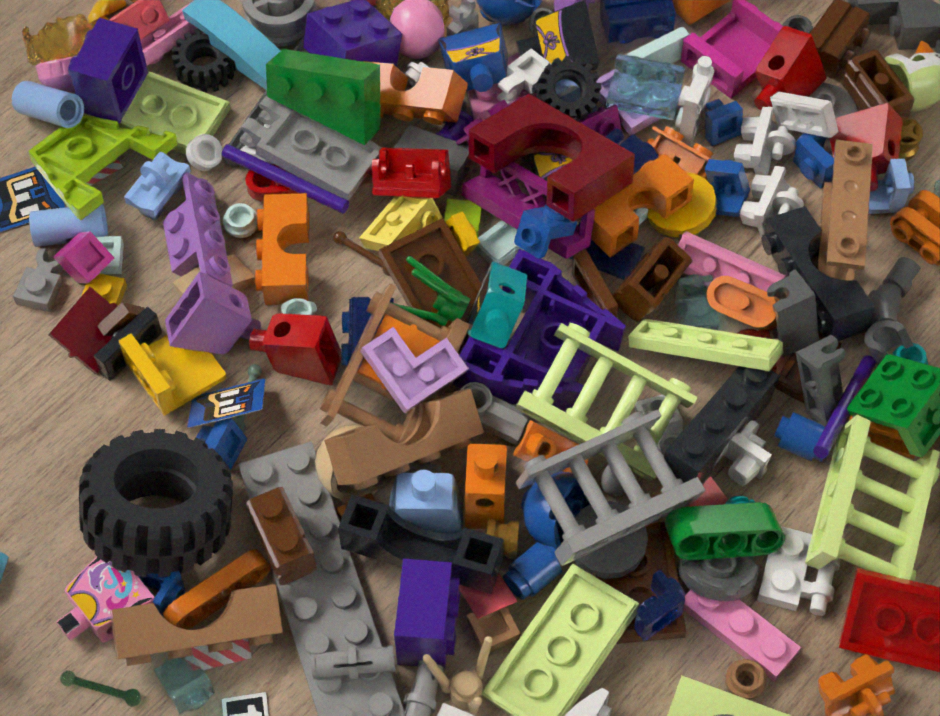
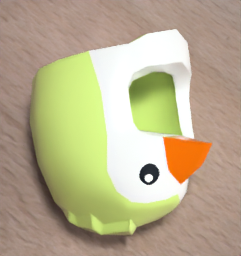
[884,40,940,111]

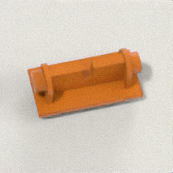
[644,126,714,180]

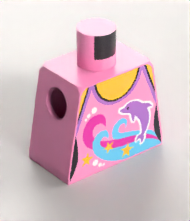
[56,557,155,643]

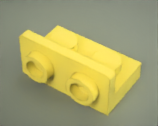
[359,196,444,251]

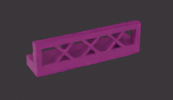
[462,162,595,259]

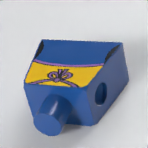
[438,23,508,92]

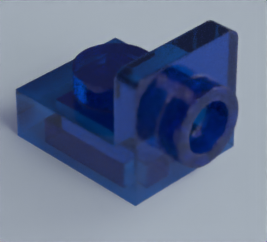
[634,570,685,642]

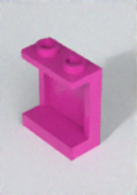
[681,0,783,99]

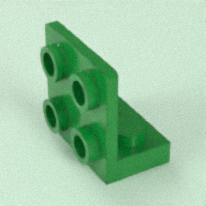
[847,354,940,458]

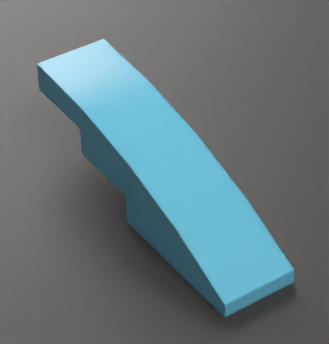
[182,0,281,90]

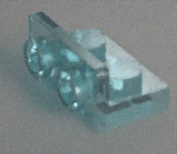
[606,54,685,121]

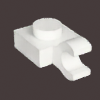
[497,49,551,104]

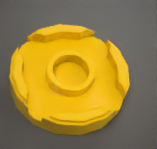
[647,173,717,237]

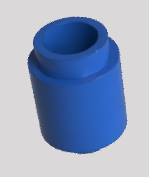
[774,412,825,462]
[503,542,562,600]

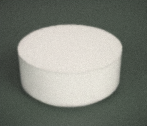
[186,134,223,171]

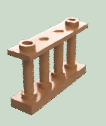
[816,140,873,280]
[320,284,470,444]

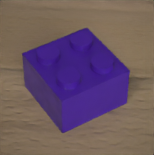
[303,0,402,67]
[68,18,149,124]
[394,559,460,669]

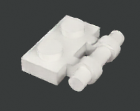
[675,56,714,146]
[757,526,841,616]

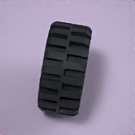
[79,429,233,578]

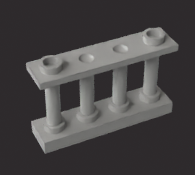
[516,409,706,566]

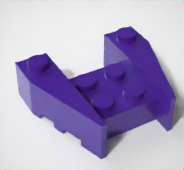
[452,249,626,412]

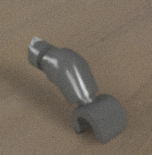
[865,257,921,366]

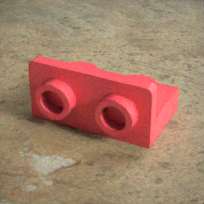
[109,0,170,40]

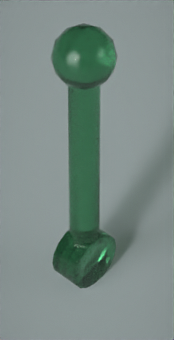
[60,670,141,707]

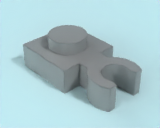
[446,0,479,36]
[13,248,64,312]

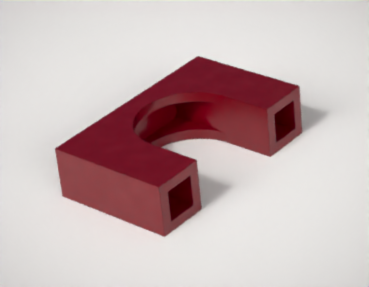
[469,94,635,222]

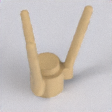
[423,636,492,714]

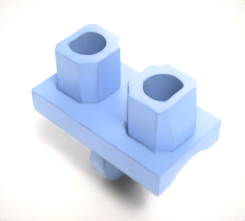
[124,151,191,220]

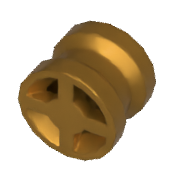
[898,117,923,161]
[486,518,520,560]

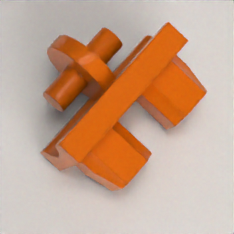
[513,420,588,473]
[818,654,895,716]

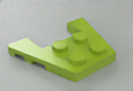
[28,115,178,220]

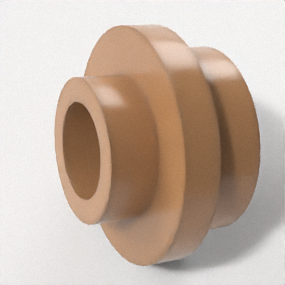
[725,659,767,700]

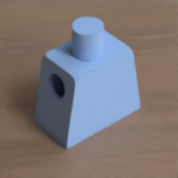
[389,470,463,534]

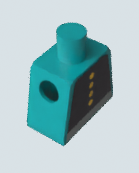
[466,261,527,349]

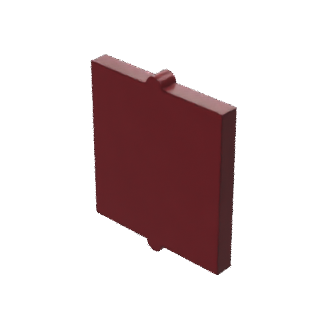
[48,287,117,374]

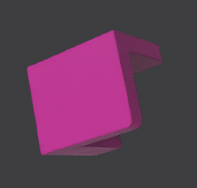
[53,231,115,284]

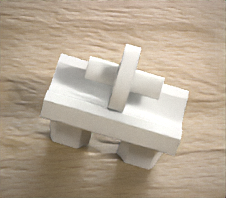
[734,107,796,175]
[740,166,804,237]
[714,420,772,487]

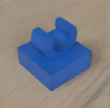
[705,99,743,146]
[196,418,248,470]

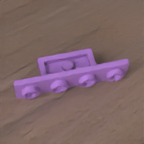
[163,172,233,287]

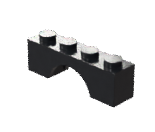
[761,206,875,341]
[664,366,780,483]
[338,495,504,594]

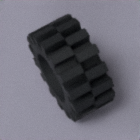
[172,29,236,93]
[534,56,602,121]

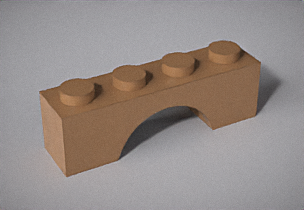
[324,389,484,490]
[110,584,283,666]

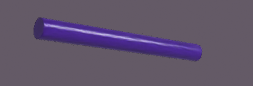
[221,144,349,214]
[813,355,876,459]

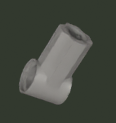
[461,382,532,446]

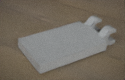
[240,96,383,201]

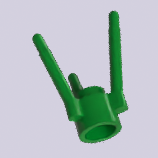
[390,256,471,326]

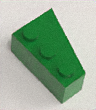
[266,49,381,145]

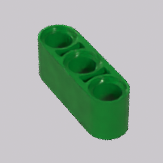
[665,502,785,560]

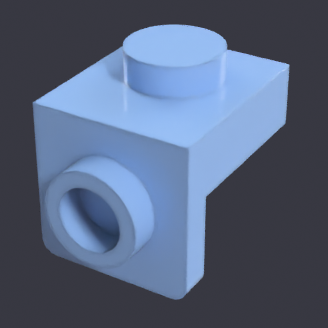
[868,159,914,214]

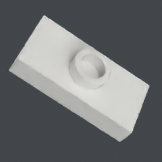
[770,92,839,138]

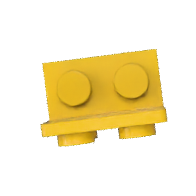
[119,333,227,416]

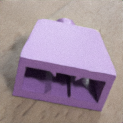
[165,272,261,354]

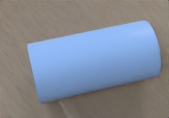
[12,81,84,128]
[29,204,108,247]

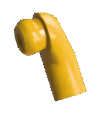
[87,0,126,28]

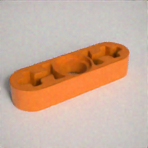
[163,549,271,630]

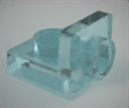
[674,274,719,330]
[154,655,215,715]

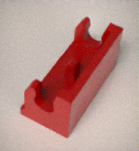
[372,147,451,198]

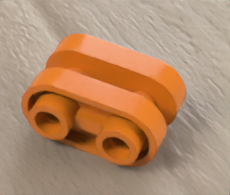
[890,190,940,266]
[707,276,780,331]

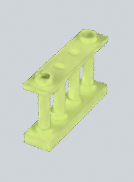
[515,323,698,481]
[805,415,940,581]

